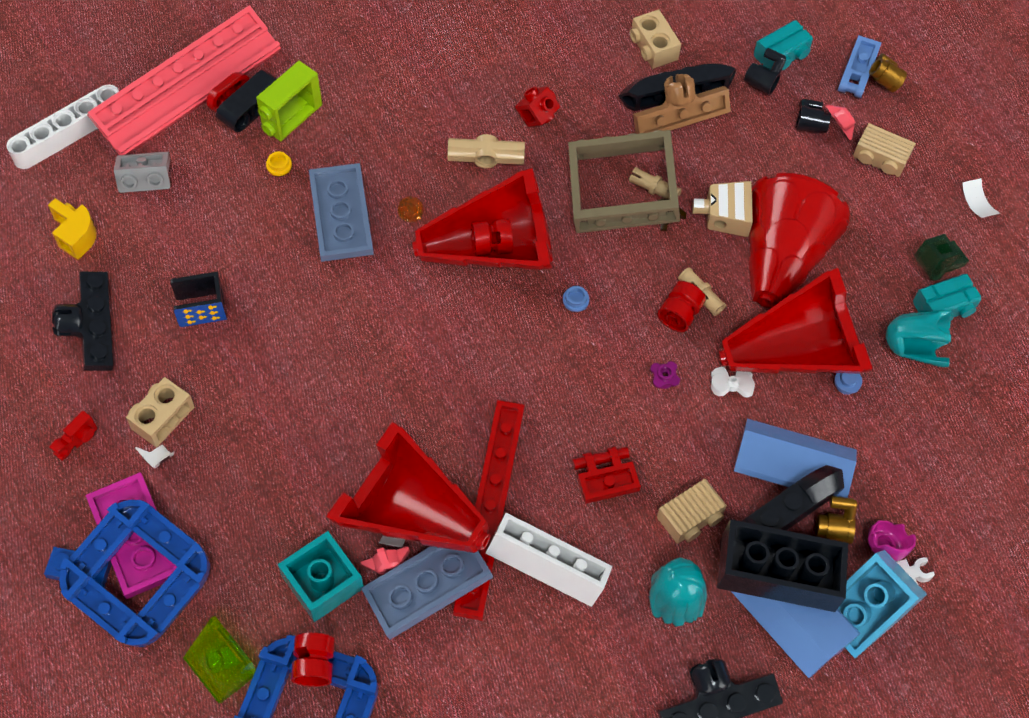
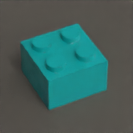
[277,531,364,622]

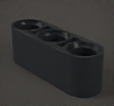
[216,70,277,133]

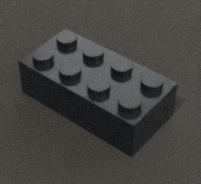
[717,519,849,612]

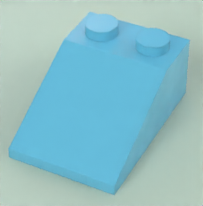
[838,550,927,658]

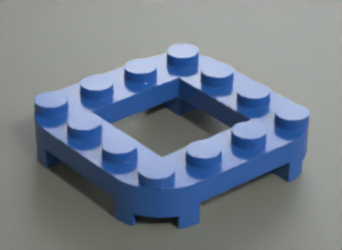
[59,500,211,647]
[234,635,378,718]

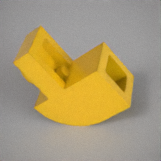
[48,198,96,260]

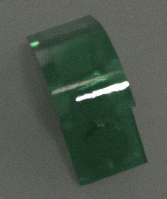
[914,234,969,281]

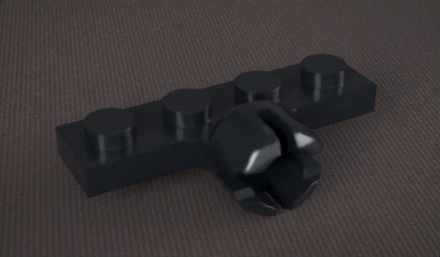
[52,271,113,371]
[657,659,783,718]

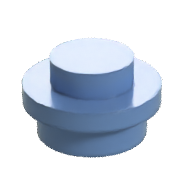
[563,286,589,312]
[834,373,862,395]

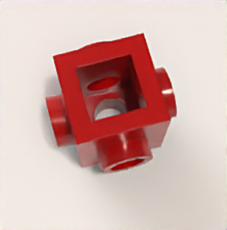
[515,86,561,127]

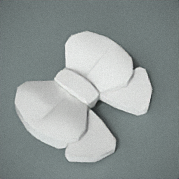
[711,367,755,398]

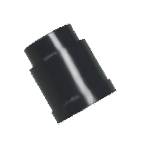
[744,48,786,96]
[796,99,831,134]

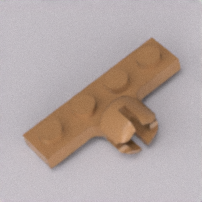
[633,74,731,134]

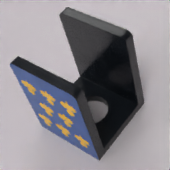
[170,271,227,327]

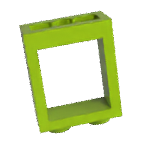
[256,60,322,142]

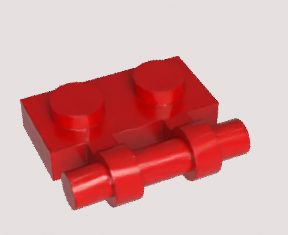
[572,446,641,504]

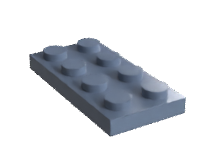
[309,163,374,262]
[361,546,493,640]

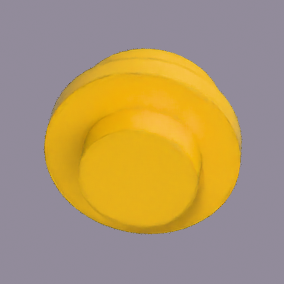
[266,151,292,176]

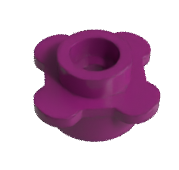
[650,361,680,389]

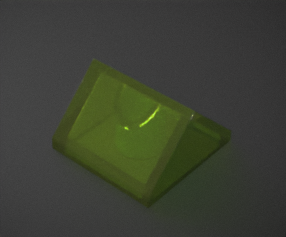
[183,616,256,704]

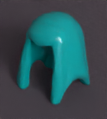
[886,310,952,367]
[649,557,707,627]

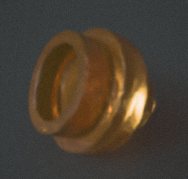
[398,196,424,222]

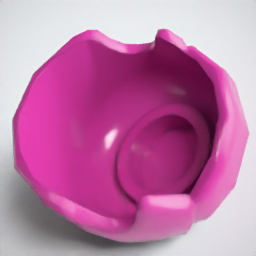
[868,520,916,561]

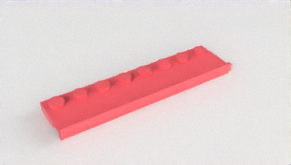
[87,5,281,155]

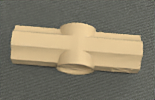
[447,134,525,168]

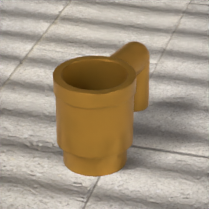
[869,53,907,93]
[815,496,858,544]

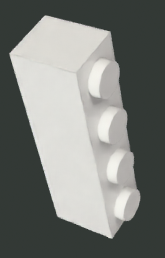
[486,513,613,607]

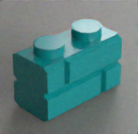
[754,20,813,70]
[913,274,981,321]

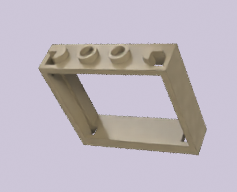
[568,130,680,233]

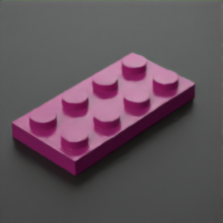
[86,472,177,599]

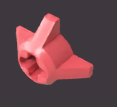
[825,104,855,140]
[361,546,410,575]

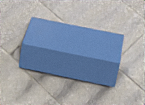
[734,418,857,498]
[731,591,861,678]

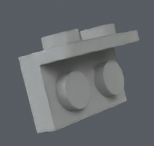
[114,151,171,193]

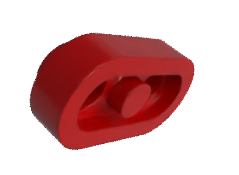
[207,72,250,112]

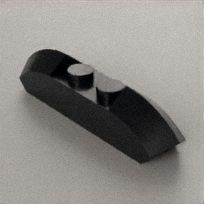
[619,64,737,111]
[720,465,845,551]

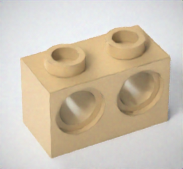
[630,9,681,69]
[126,377,195,448]

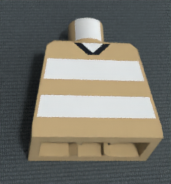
[692,181,753,237]

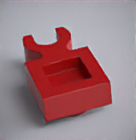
[49,410,98,461]

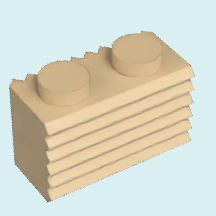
[853,123,916,177]
[657,479,727,544]

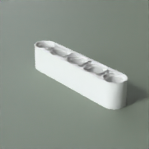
[7,84,119,169]

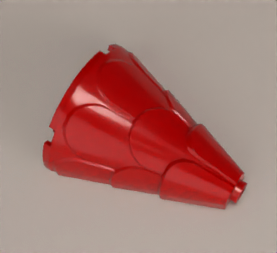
[412,168,553,270]
[749,173,850,308]
[718,268,873,374]
[326,422,491,553]

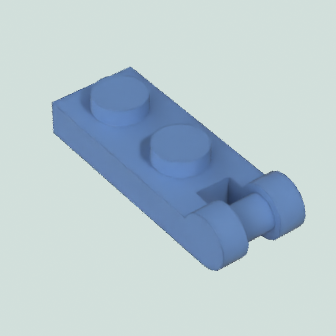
[837,35,881,99]

